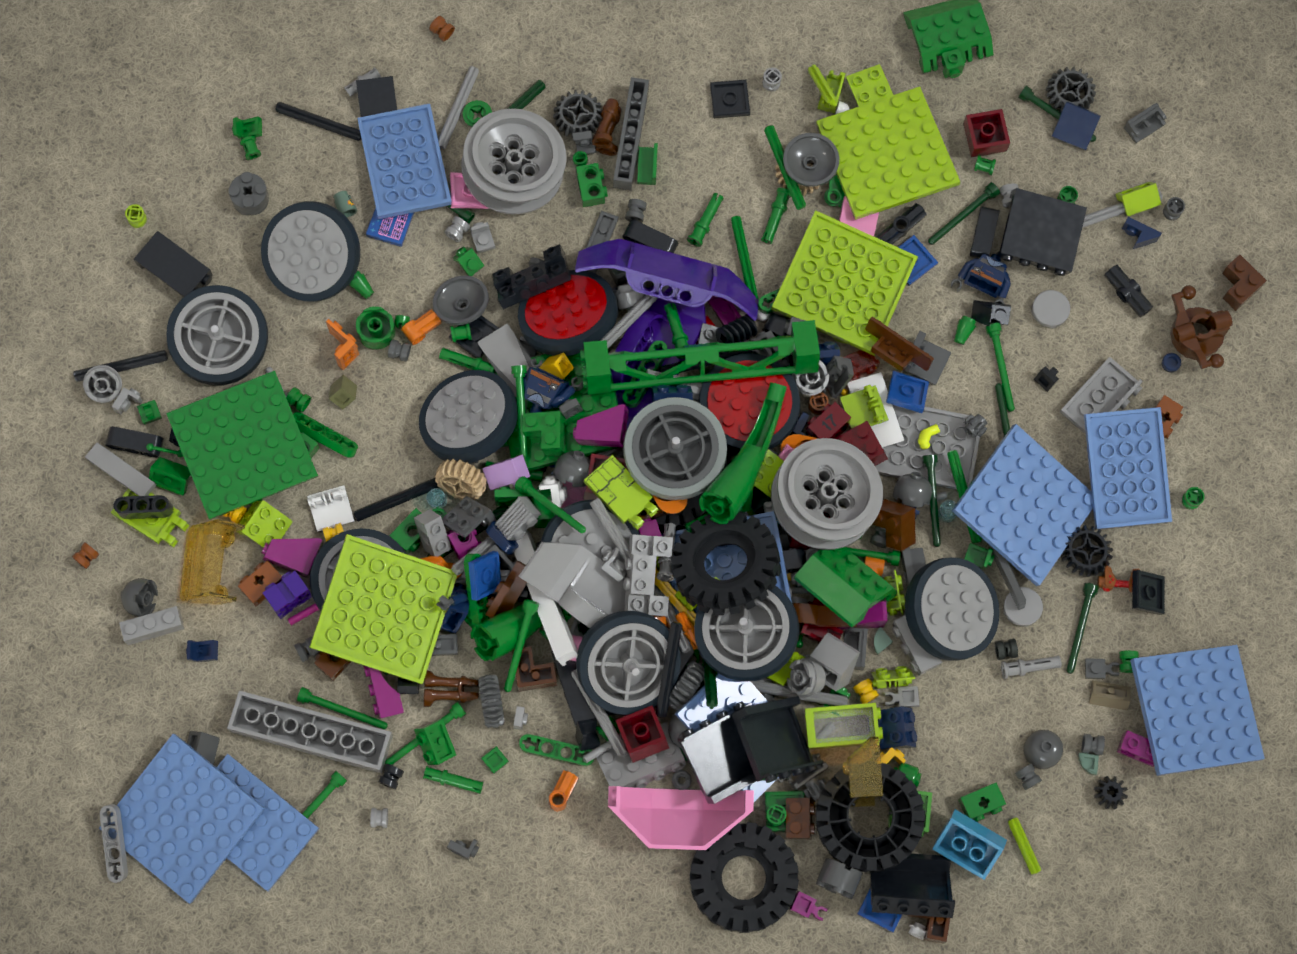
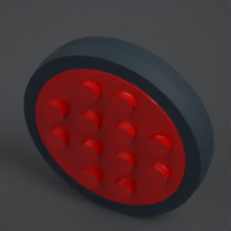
[518,270,618,356]
[699,353,800,453]

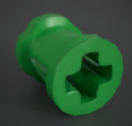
[240,136,261,160]
[974,155,996,176]
[450,323,472,343]

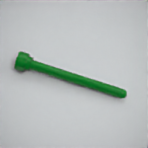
[986,323,1015,412]
[511,365,528,458]
[515,476,586,534]
[845,547,901,566]
[504,599,539,692]
[296,687,388,729]
[385,702,466,765]
[302,770,347,819]

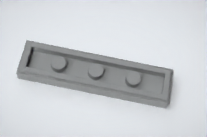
[85,443,156,496]

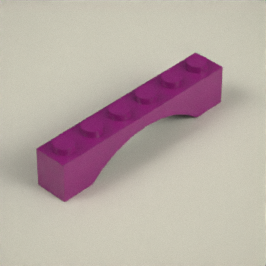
[363,666,404,718]

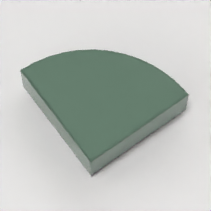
[873,627,893,655]
[1078,752,1099,775]

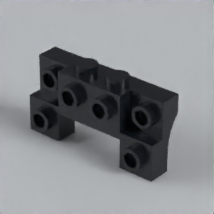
[492,244,572,310]

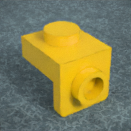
[875,747,906,764]

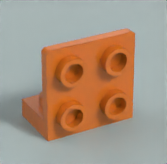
[326,319,359,370]

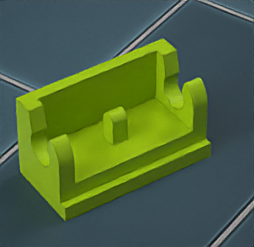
[817,70,846,114]

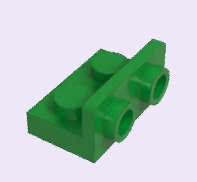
[414,719,456,765]

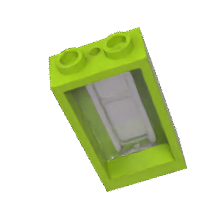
[805,703,883,750]

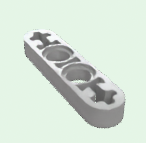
[100,804,128,883]

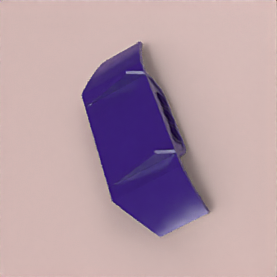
[575,239,758,321]
[611,286,706,432]

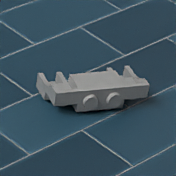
[623,535,673,616]

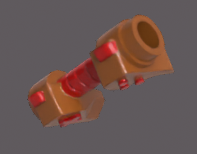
[1097,566,1140,593]

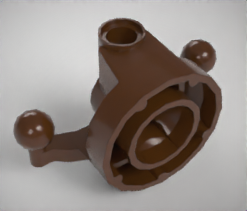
[1170,285,1233,369]

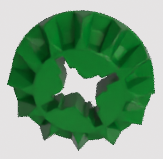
[463,100,492,127]

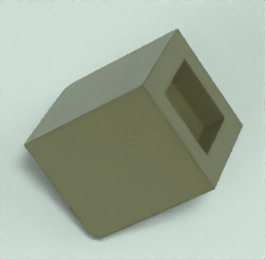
[329,375,357,409]

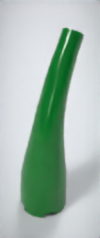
[699,382,787,524]
[470,600,562,661]

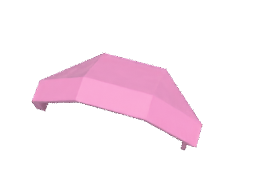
[608,786,754,850]

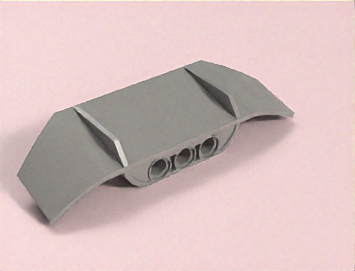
[519,542,694,677]

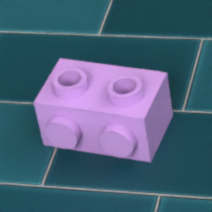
[482,454,530,490]

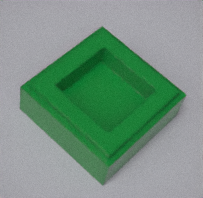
[481,746,509,774]

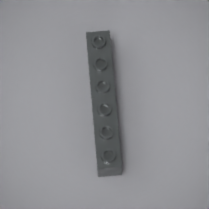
[613,77,649,191]

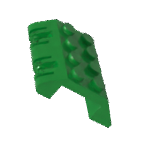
[903,0,994,74]
[793,547,897,627]

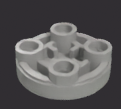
[1031,290,1070,329]
[1003,587,1043,627]

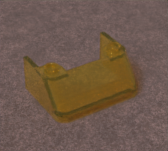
[180,519,245,605]
[838,737,883,807]

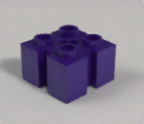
[263,571,312,619]

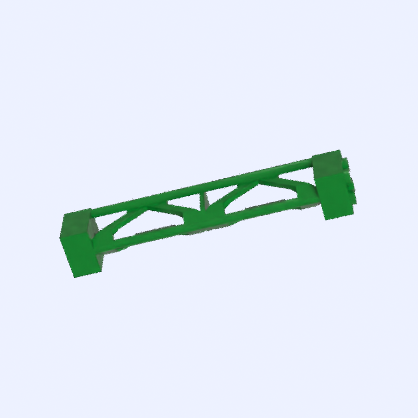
[580,320,820,395]

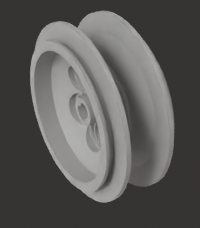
[461,109,566,214]
[771,438,883,550]

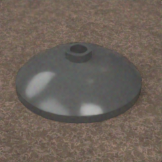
[783,133,839,187]
[433,276,489,325]

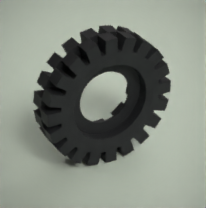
[671,512,781,615]
[690,822,799,933]

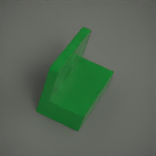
[637,143,658,185]
[149,457,191,496]

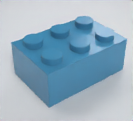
[932,809,1007,880]

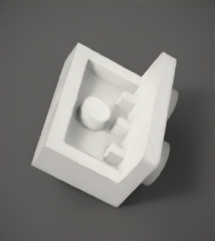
[539,475,567,507]

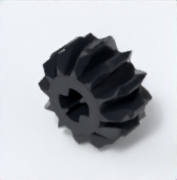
[1094,776,1128,810]

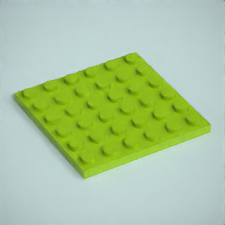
[816,86,960,220]
[771,210,918,356]
[309,534,457,684]

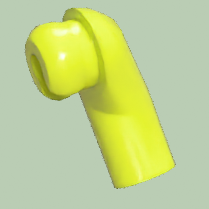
[918,424,940,450]

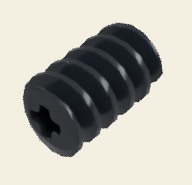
[716,314,758,344]

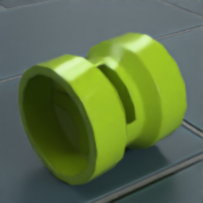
[125,204,147,228]

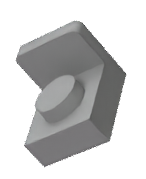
[470,222,495,253]
[112,388,143,415]
[601,547,627,582]

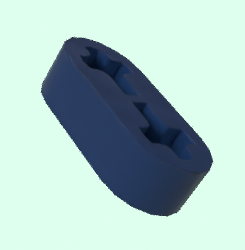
[486,521,519,555]

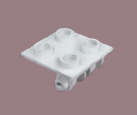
[307,485,354,532]

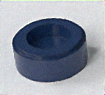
[1161,353,1181,373]

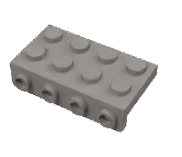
[1060,357,1143,434]
[596,722,686,788]

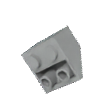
[809,633,860,691]

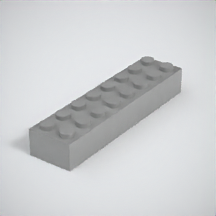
[227,691,393,773]

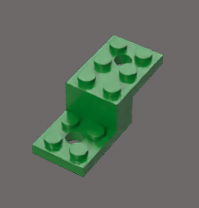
[494,487,563,528]

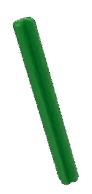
[764,125,806,210]
[731,216,759,302]
[947,450,982,543]

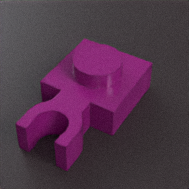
[789,891,828,921]

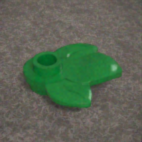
[824,175,845,208]

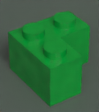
[522,411,566,456]

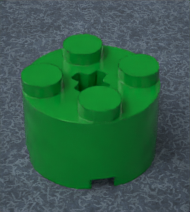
[356,306,396,350]

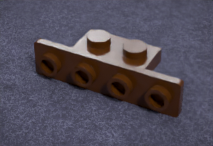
[865,317,934,372]
[485,561,527,618]

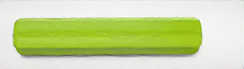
[808,64,837,105]
[1008,817,1041,875]

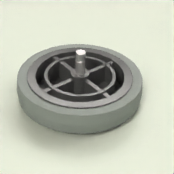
[623,397,727,500]

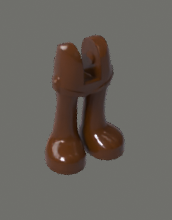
[592,98,622,156]
[424,670,479,707]

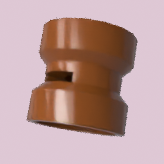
[429,16,455,41]
[808,392,829,415]
[72,542,100,569]

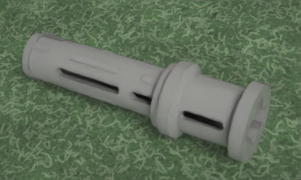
[657,523,676,582]
[1001,655,1062,679]

